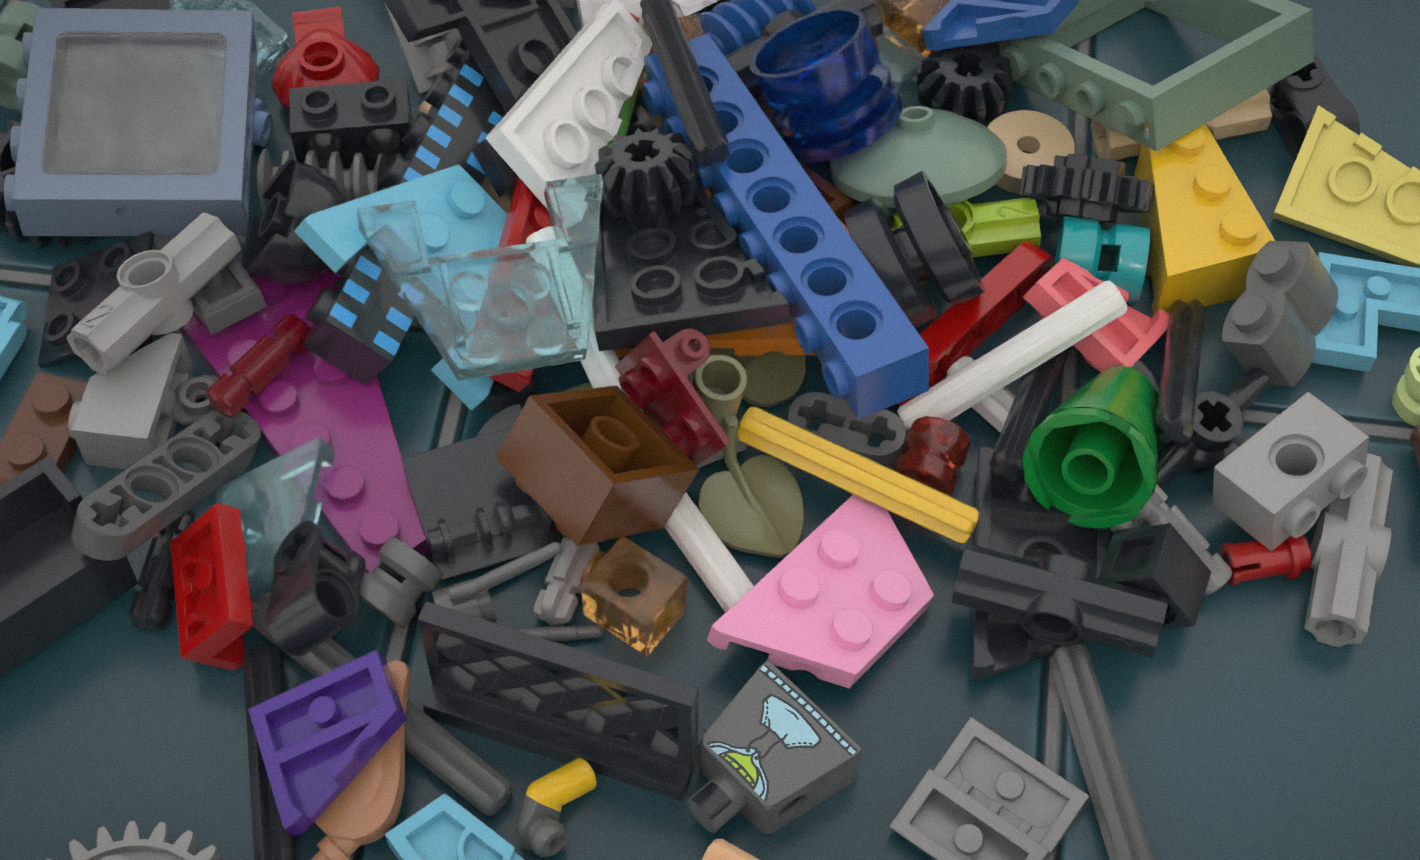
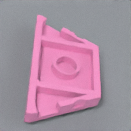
[707,495,934,688]

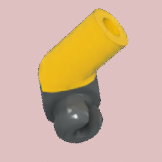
[516,758,596,857]

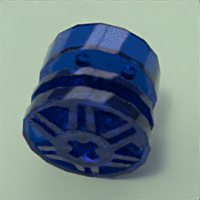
[750,7,902,163]

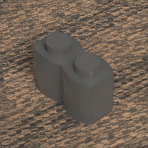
[1222,241,1338,387]

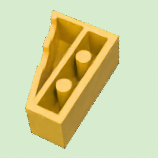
[1134,124,1275,315]

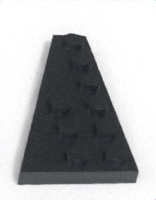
[586,101,791,352]

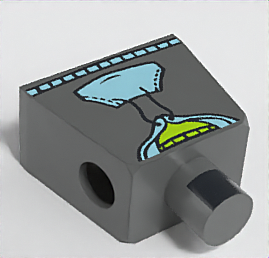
[686,660,862,834]

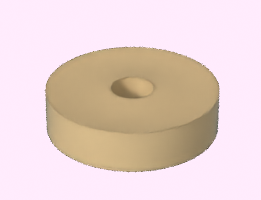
[987,110,1075,194]

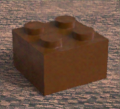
[495,385,699,546]

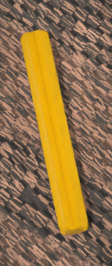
[737,406,980,544]

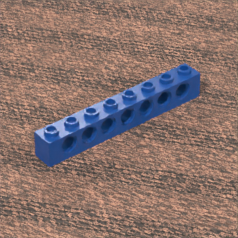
[641,33,929,419]

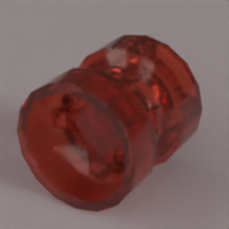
[893,416,971,497]

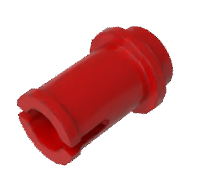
[1220,535,1311,586]

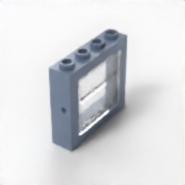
[4,8,258,236]

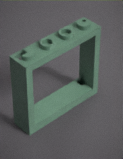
[999,0,1314,151]

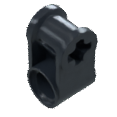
[1266,54,1360,160]
[266,520,366,656]

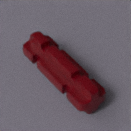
[206,314,310,417]

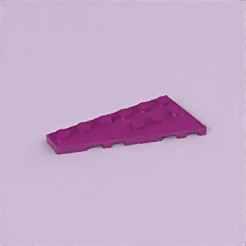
[179,268,429,573]

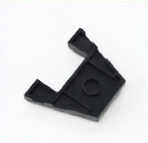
[384,0,577,198]

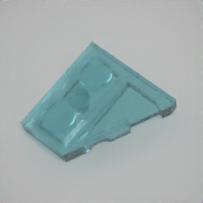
[215,437,335,603]

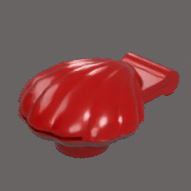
[271,6,379,110]

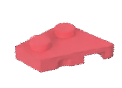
[1023,258,1169,372]

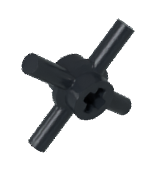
[1131,360,1271,489]

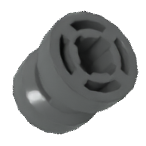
[359,535,444,629]

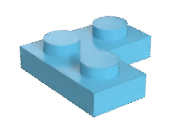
[1311,252,1420,372]

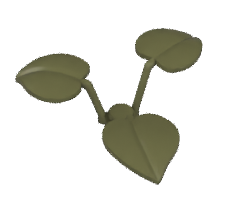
[565,348,806,558]

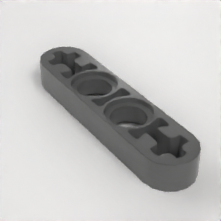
[71,410,261,561]

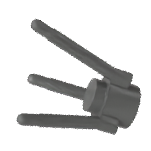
[432,542,604,642]

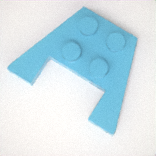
[294,164,508,410]

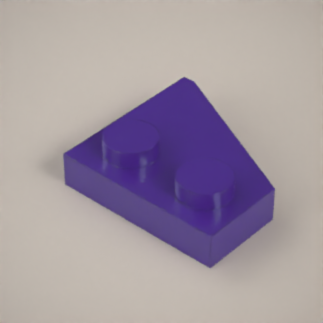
[248,650,407,837]

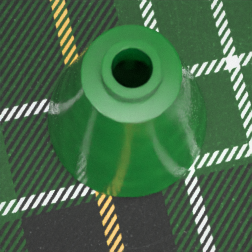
[1022,366,1158,528]

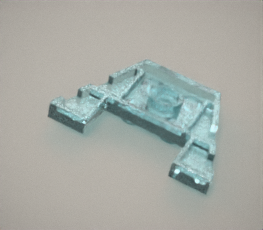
[357,174,603,381]

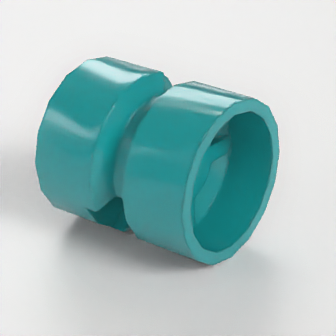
[1055,215,1150,305]

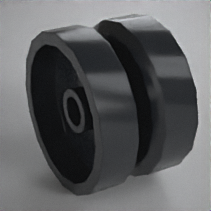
[844,171,986,328]

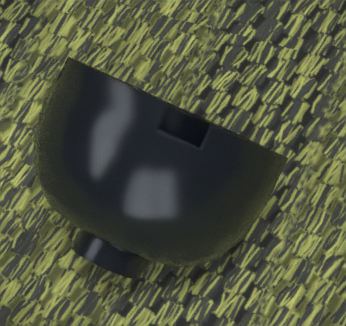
[241,159,347,285]

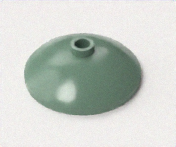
[830,106,1007,208]

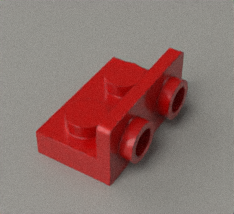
[170,503,253,671]

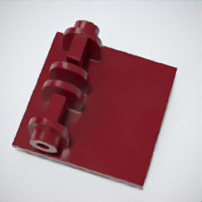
[615,329,731,466]

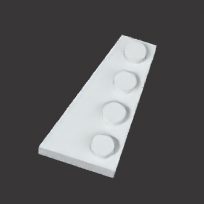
[485,0,652,231]

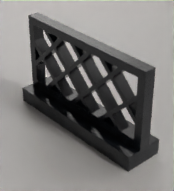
[418,601,706,801]

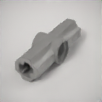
[66,212,241,376]
[1304,453,1393,647]

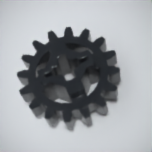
[1019,154,1153,224]

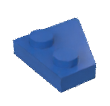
[923,0,1078,50]

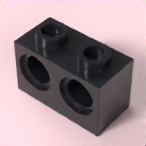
[289,79,413,170]

